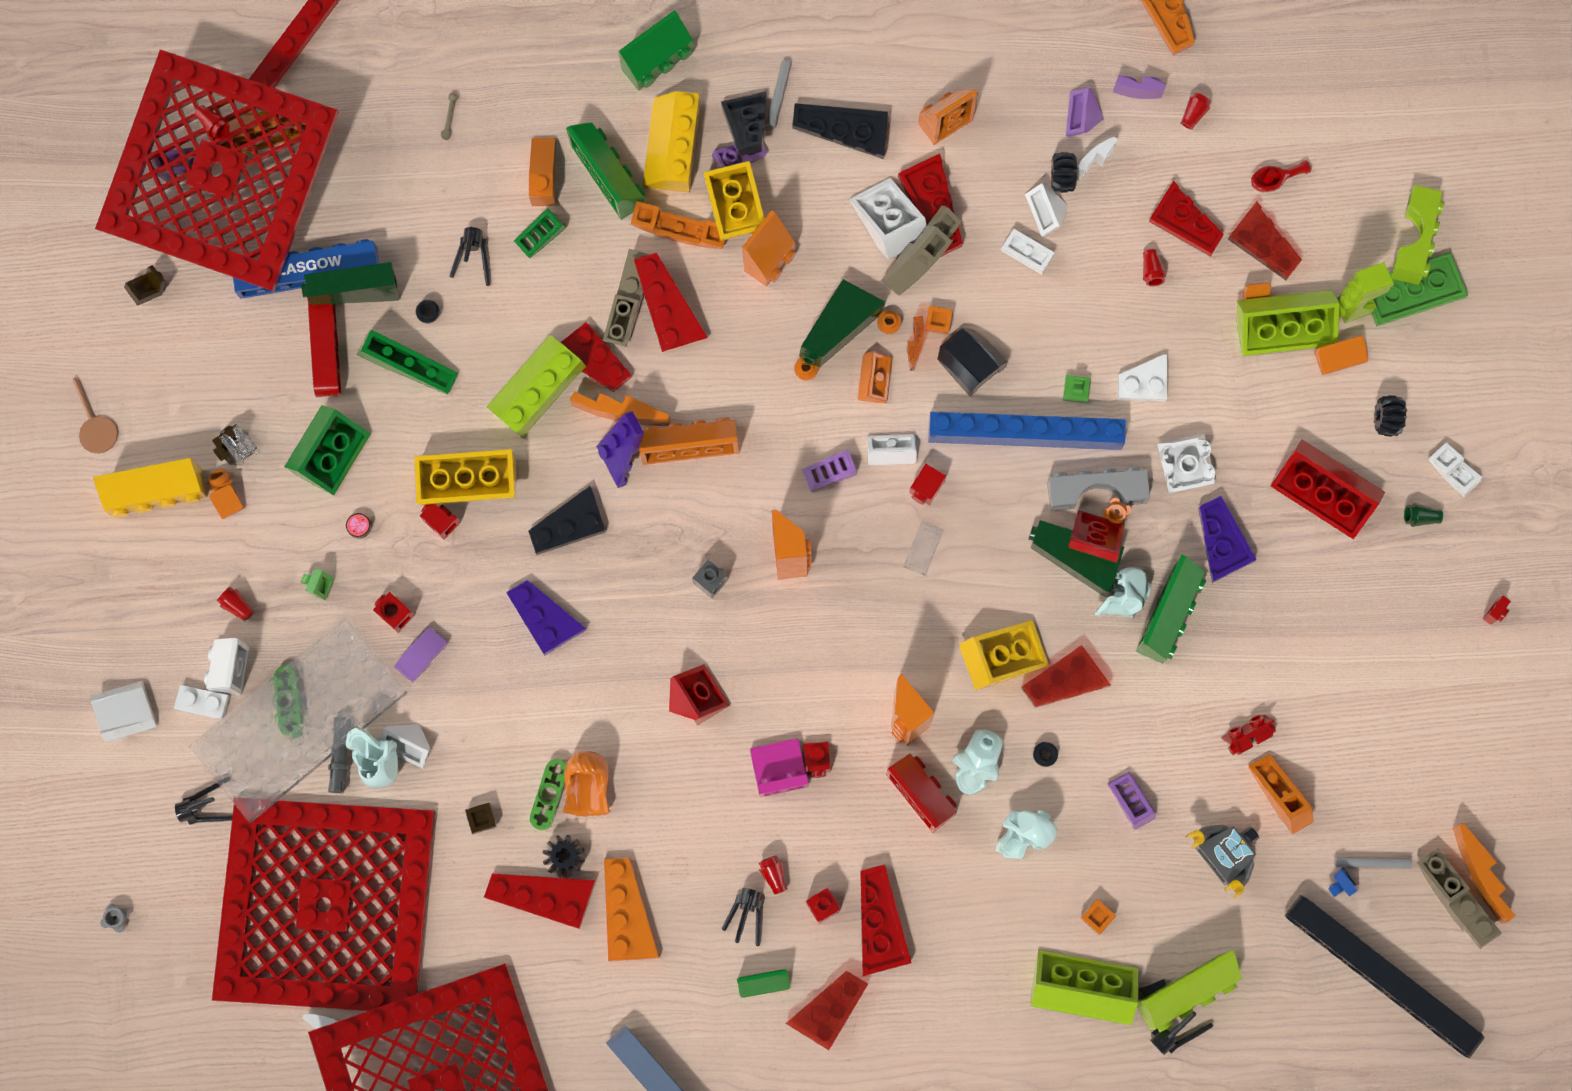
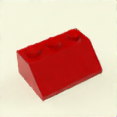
[886,753,957,833]

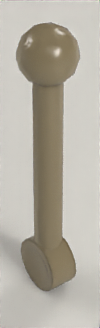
[441,93,458,140]

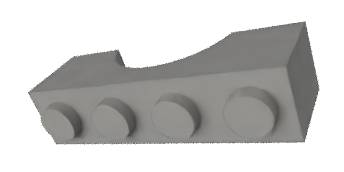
[1047,467,1150,511]

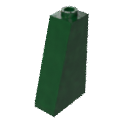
[301,262,399,305]
[799,279,885,367]
[1028,520,1125,598]

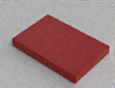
[1069,510,1125,563]

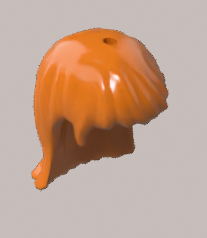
[563,751,610,817]

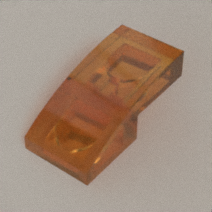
[906,316,924,371]

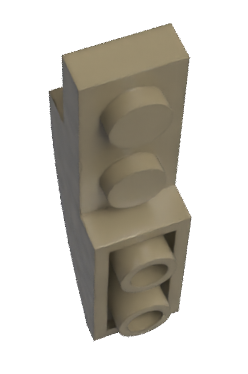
[881,206,962,295]
[603,249,650,347]
[1417,849,1502,949]

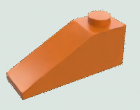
[529,137,556,206]
[1248,754,1314,834]

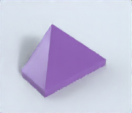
[1066,87,1104,137]

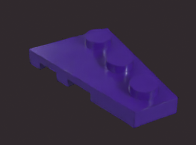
[596,411,644,488]
[1198,496,1257,583]
[506,580,586,656]

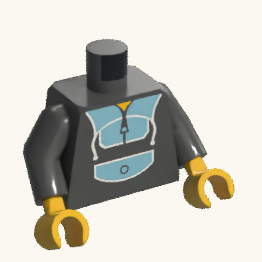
[1185,825,1260,899]

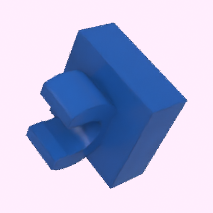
[1328,867,1359,897]

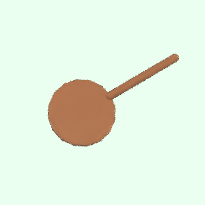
[72,378,118,454]

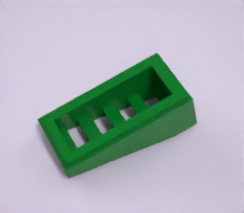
[514,208,567,258]

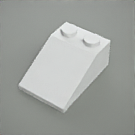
[850,178,927,259]

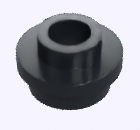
[416,300,440,324]
[1033,742,1058,767]

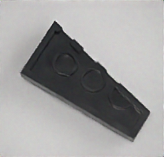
[792,103,888,159]

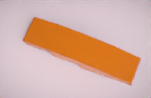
[570,391,671,426]
[1453,823,1516,923]

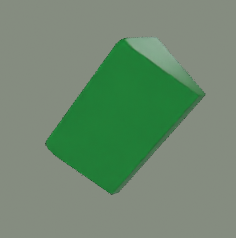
[737,969,790,998]

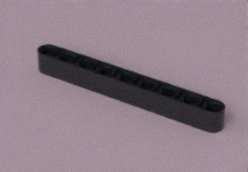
[1285,895,1485,1059]

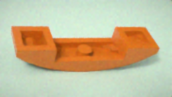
[630,201,725,249]

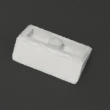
[867,434,917,465]

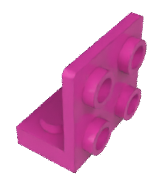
[750,739,809,798]

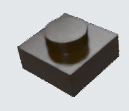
[465,802,497,835]

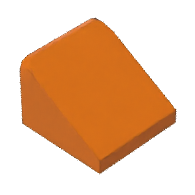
[1242,282,1271,300]
[209,484,244,520]

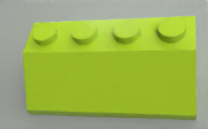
[1236,290,1340,356]
[486,335,586,438]
[1030,949,1139,1025]
[1137,950,1242,1032]

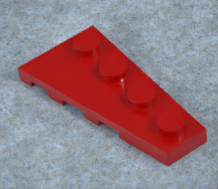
[898,153,963,257]
[633,252,708,352]
[860,864,912,977]
[483,873,596,929]

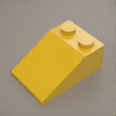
[703,161,765,241]
[959,620,1049,691]

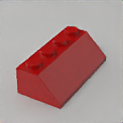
[1270,439,1385,540]

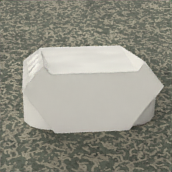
[1157,434,1216,493]
[90,681,157,742]

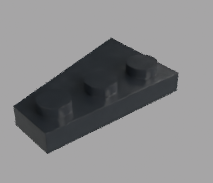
[721,91,767,156]
[528,485,606,555]

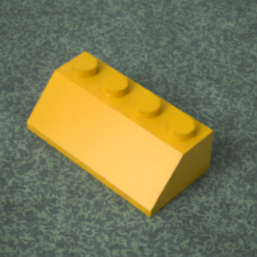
[643,91,700,193]
[414,449,517,505]
[93,458,207,518]

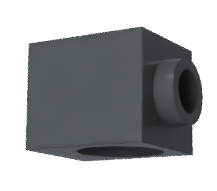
[692,560,728,599]

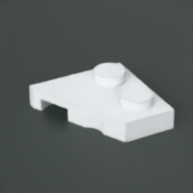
[1117,355,1167,402]

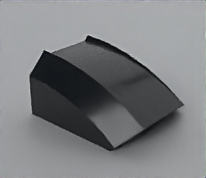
[937,328,1008,397]

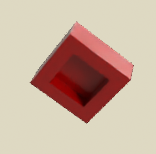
[1483,595,1511,625]

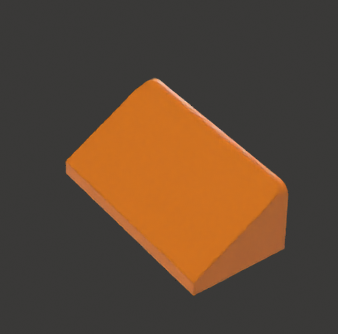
[1314,335,1368,375]
[858,351,892,404]

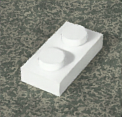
[1001,229,1055,275]
[174,685,230,720]

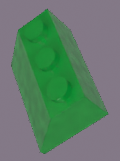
[618,10,694,90]
[284,405,371,496]

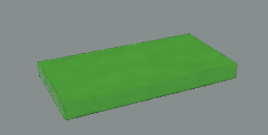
[1372,252,1468,327]

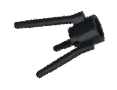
[450,227,490,286]
[175,777,232,825]
[722,888,764,946]
[1150,1011,1213,1055]

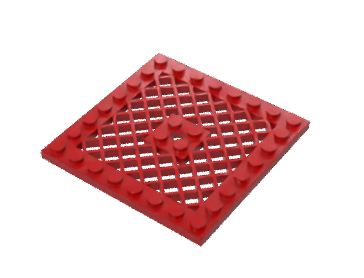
[95,49,339,292]
[212,798,435,1011]
[308,963,548,1091]

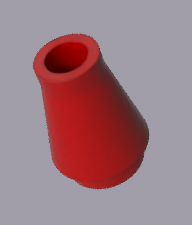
[1180,93,1211,130]
[194,105,230,139]
[1143,249,1167,287]
[217,587,255,622]
[758,855,788,895]

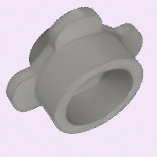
[100,904,130,933]

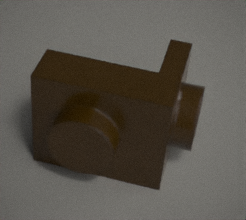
[124,265,165,306]
[212,424,247,465]

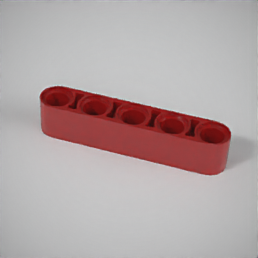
[307,298,341,398]

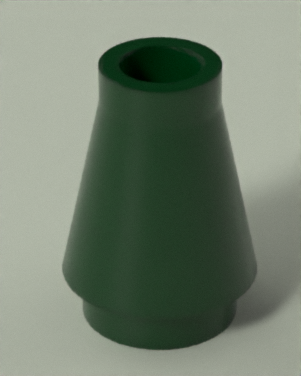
[1404,503,1443,527]

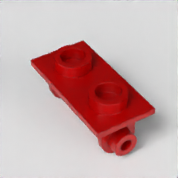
[1221,714,1276,755]

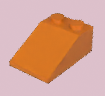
[918,89,977,145]
[742,210,796,287]

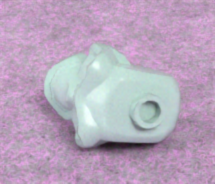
[1095,567,1151,619]
[346,728,398,789]
[953,729,1003,795]
[995,810,1057,859]

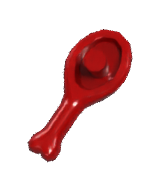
[1251,160,1312,192]

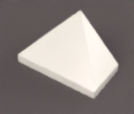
[1025,183,1067,237]
[381,724,430,769]

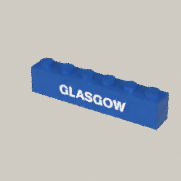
[233,239,380,299]

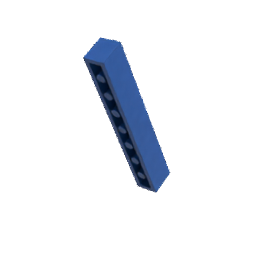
[928,412,1126,450]

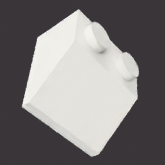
[204,638,249,695]

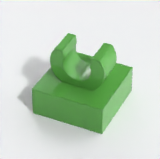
[1063,375,1090,403]
[300,568,334,600]

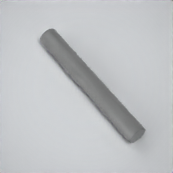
[766,60,791,129]
[1334,857,1412,869]

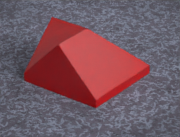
[669,664,730,726]

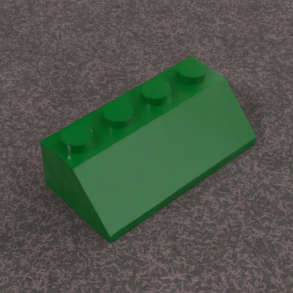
[566,122,645,220]
[1136,554,1206,664]

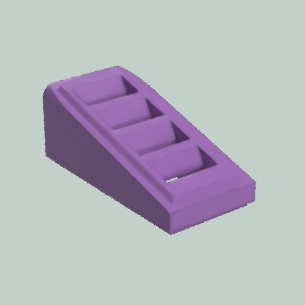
[802,450,857,492]
[1108,772,1156,830]

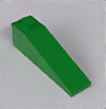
[356,330,458,395]

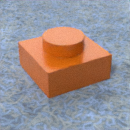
[925,305,953,335]
[1080,899,1116,935]

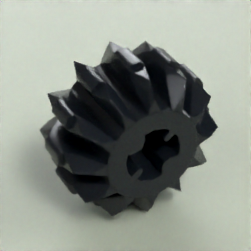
[1051,152,1078,193]
[1373,395,1407,437]
[543,835,585,878]

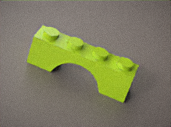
[1391,185,1445,285]
[1338,262,1394,324]

